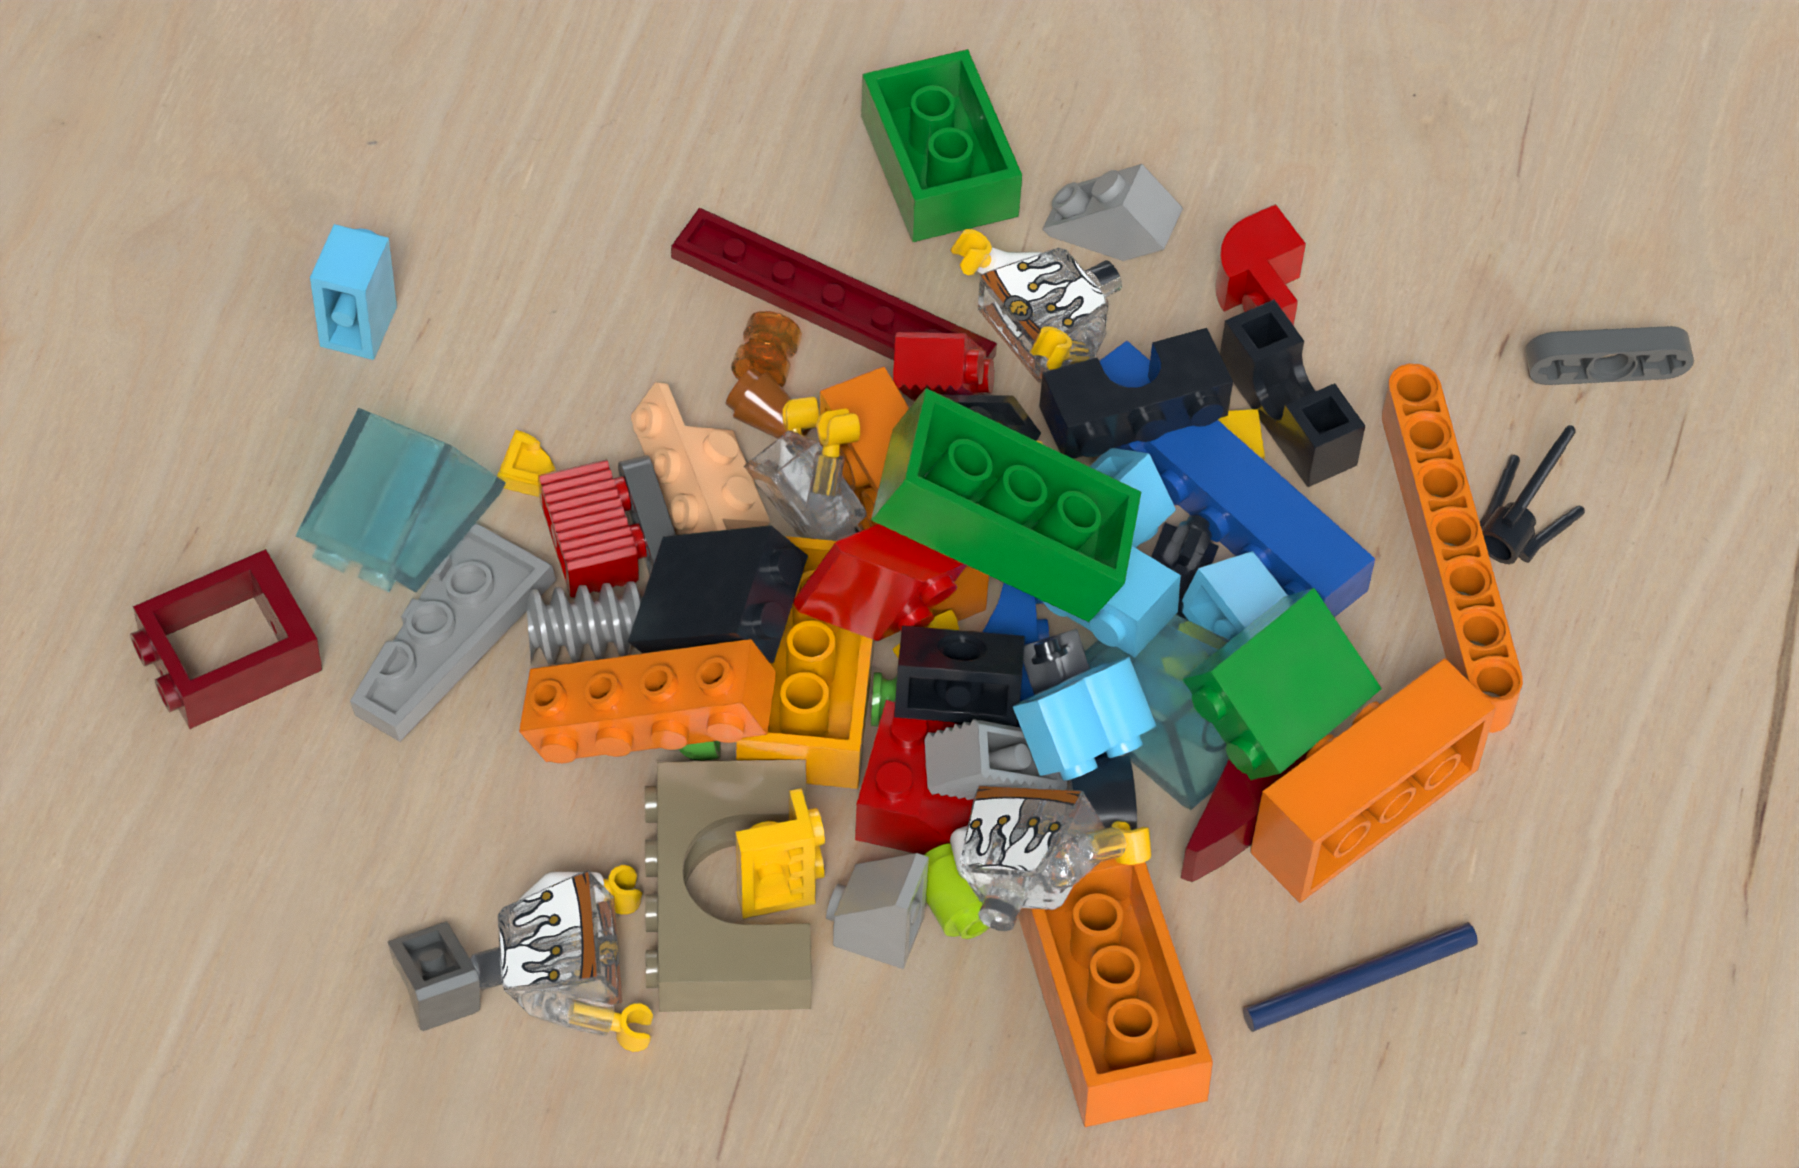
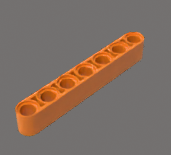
[1382,363,1523,733]

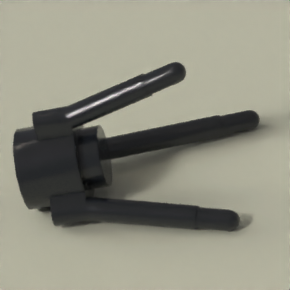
[1480,425,1585,564]

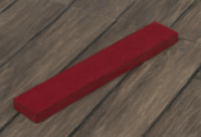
[671,207,997,361]

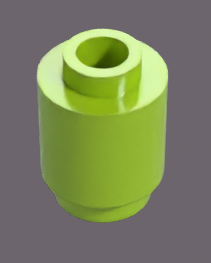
[924,843,999,939]

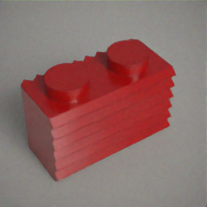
[893,332,995,402]
[538,459,647,598]

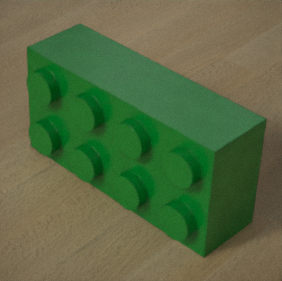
[871,388,1142,622]

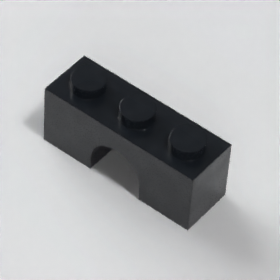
[1220,299,1366,487]
[1039,327,1233,459]

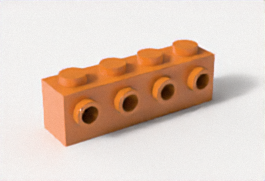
[519,639,776,764]

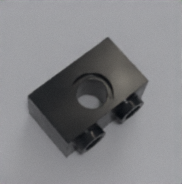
[894,626,1025,727]

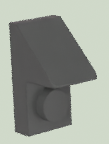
[387,921,480,1031]

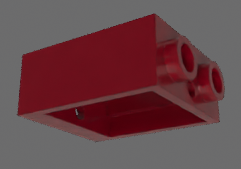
[130,549,322,729]

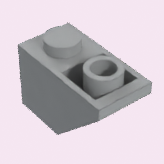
[1043,164,1183,261]

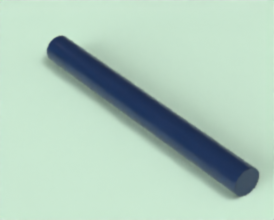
[1243,922,1478,1032]

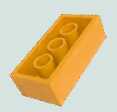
[736,536,875,789]

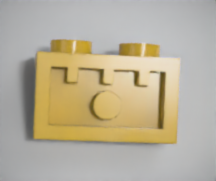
[735,788,825,919]

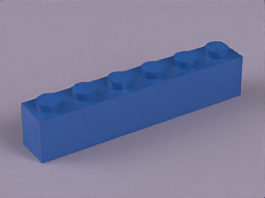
[1099,341,1375,618]

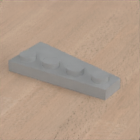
[350,516,556,742]

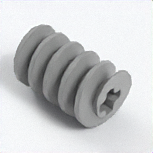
[526,581,642,664]

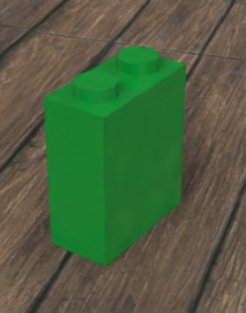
[1182,588,1382,780]

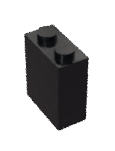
[628,525,808,663]

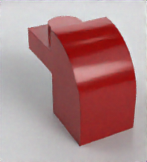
[1215,204,1306,326]

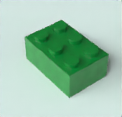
[861,49,1022,243]

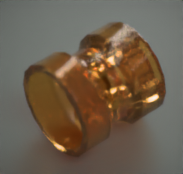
[731,311,802,387]

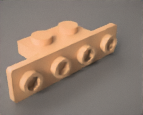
[631,382,770,535]

